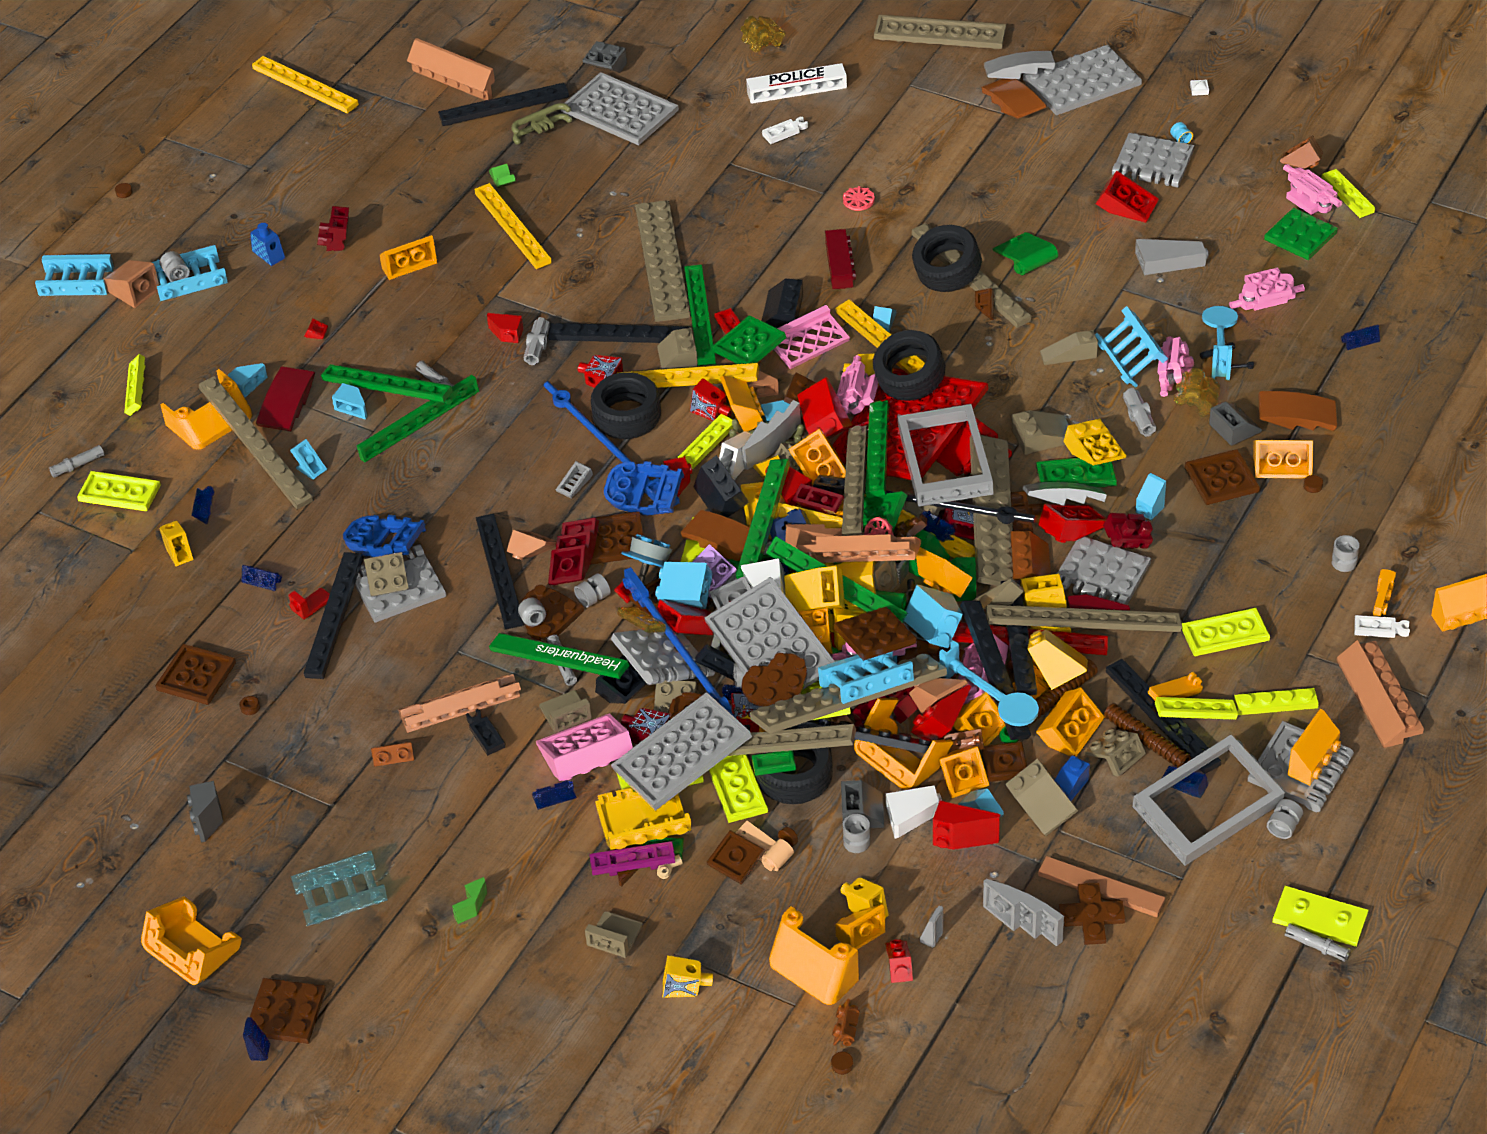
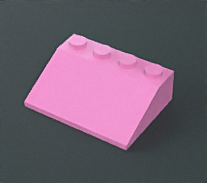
[536,713,633,781]

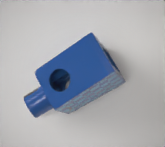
[250,223,285,266]

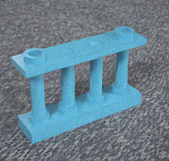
[152,245,228,301]
[35,254,114,296]
[1095,306,1168,388]
[818,651,914,704]

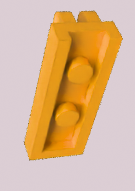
[1148,672,1203,700]

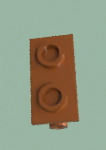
[942,729,984,754]
[371,742,414,767]
[832,999,860,1046]

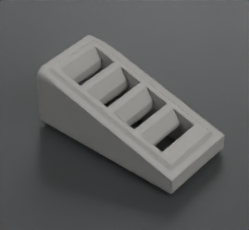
[555,461,593,499]
[920,906,943,948]

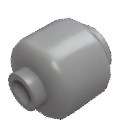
[518,598,546,627]

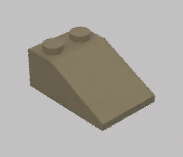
[1012,410,1069,455]
[1005,758,1078,836]

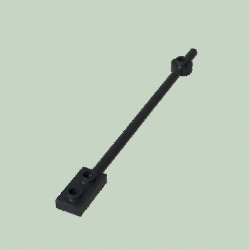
[813,475,1036,524]

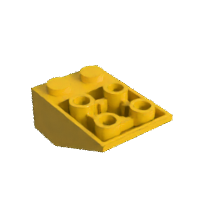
[1063,419,1126,465]
[784,566,845,612]
[1021,574,1071,632]

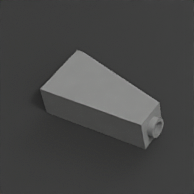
[1135,239,1209,275]

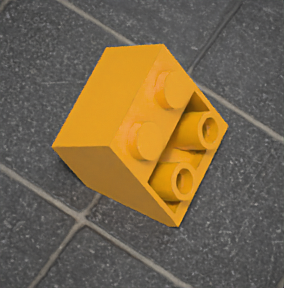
[798,608,832,654]

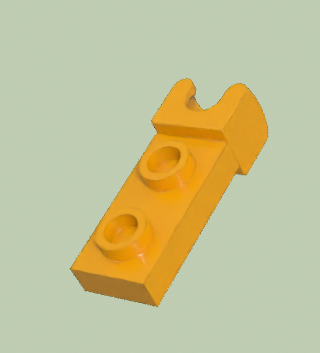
[1373,569,1396,617]

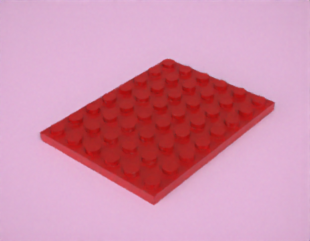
[832,368,989,480]

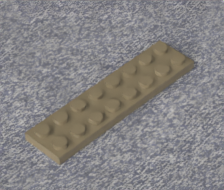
[874,15,1006,49]

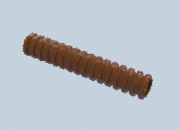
[1028,659,1098,726]
[1104,703,1191,768]

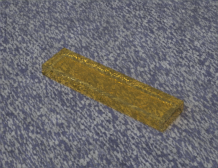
[617,607,666,633]

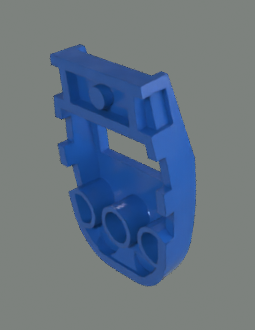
[604,461,684,515]
[343,515,426,557]

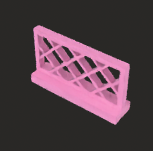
[774,305,850,369]

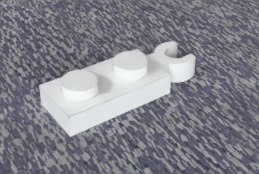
[762,117,808,144]
[1354,615,1410,638]

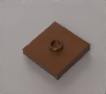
[982,742,1027,782]
[707,830,765,885]

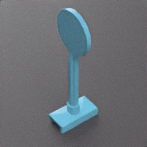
[1202,306,1238,380]
[940,640,1039,726]

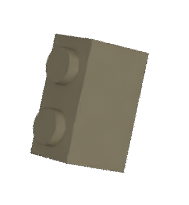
[657,328,698,369]

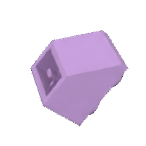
[693,544,737,598]

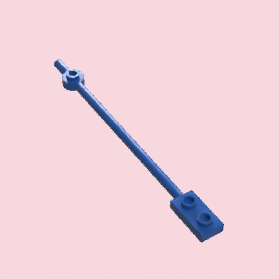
[544,381,680,506]
[623,567,737,719]

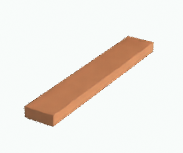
[1038,856,1165,917]

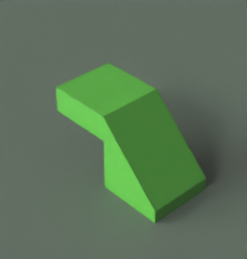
[489,164,516,187]
[452,877,488,924]

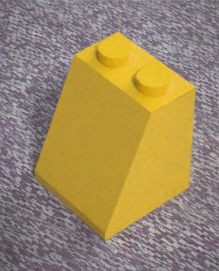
[1028,629,1088,690]

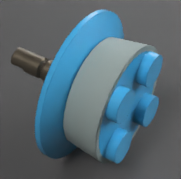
[621,534,673,583]

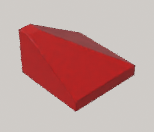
[304,318,328,339]
[614,582,631,603]

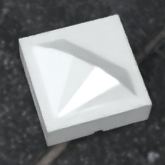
[1190,80,1209,95]

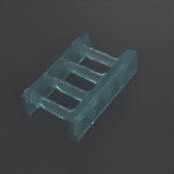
[291,851,388,926]

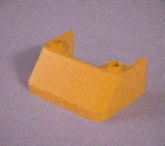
[160,369,252,449]
[854,698,953,790]

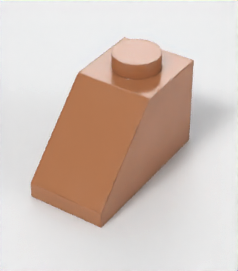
[747,371,779,398]

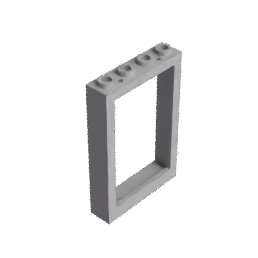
[898,404,993,507]
[1132,734,1285,866]

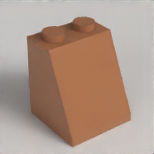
[104,260,159,308]

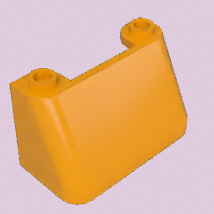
[141,896,242,985]
[769,906,859,1005]

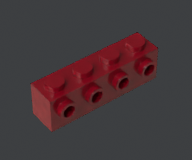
[825,229,856,289]

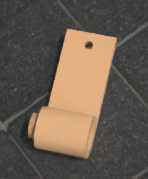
[736,821,794,871]

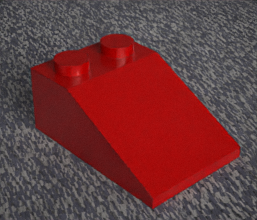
[1095,171,1159,223]
[797,377,853,440]
[936,417,998,477]
[1038,504,1107,543]
[911,684,972,741]
[933,801,1000,850]

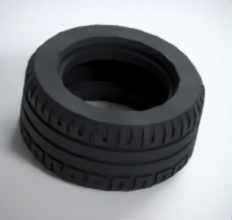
[912,225,982,292]
[873,330,946,401]
[591,372,661,439]
[755,727,833,804]

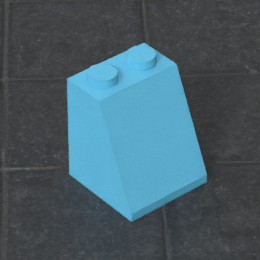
[655,562,713,609]
[904,584,963,648]

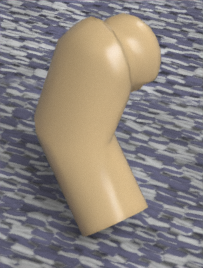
[657,854,683,879]

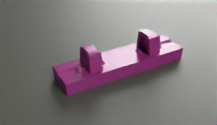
[589,841,675,876]

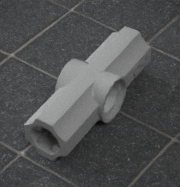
[524,317,550,365]
[1123,388,1156,437]

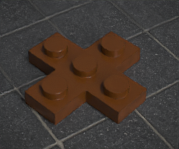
[1010,491,1047,533]
[894,514,928,537]
[1058,883,1125,945]

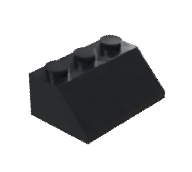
[761,278,803,328]
[693,455,749,518]
[595,655,647,704]

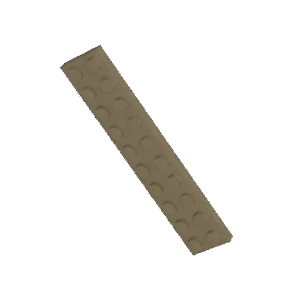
[635,200,690,322]
[970,435,1014,586]
[750,654,947,734]

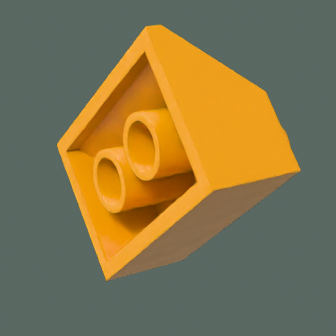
[380,235,437,280]
[720,376,765,432]
[788,429,846,487]
[1253,440,1313,478]
[916,547,972,598]
[1431,574,1487,632]
[1036,688,1105,757]
[1288,709,1341,785]

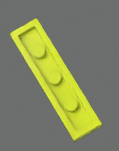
[1321,169,1375,218]
[124,354,146,416]
[678,414,733,469]
[1234,688,1318,715]
[1155,697,1238,720]

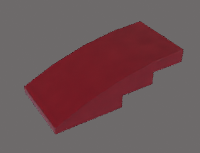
[256,366,315,432]
[548,517,599,586]

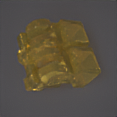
[740,16,786,52]
[1174,368,1221,417]

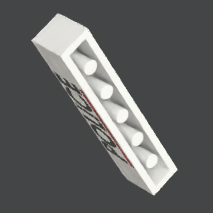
[746,63,847,104]

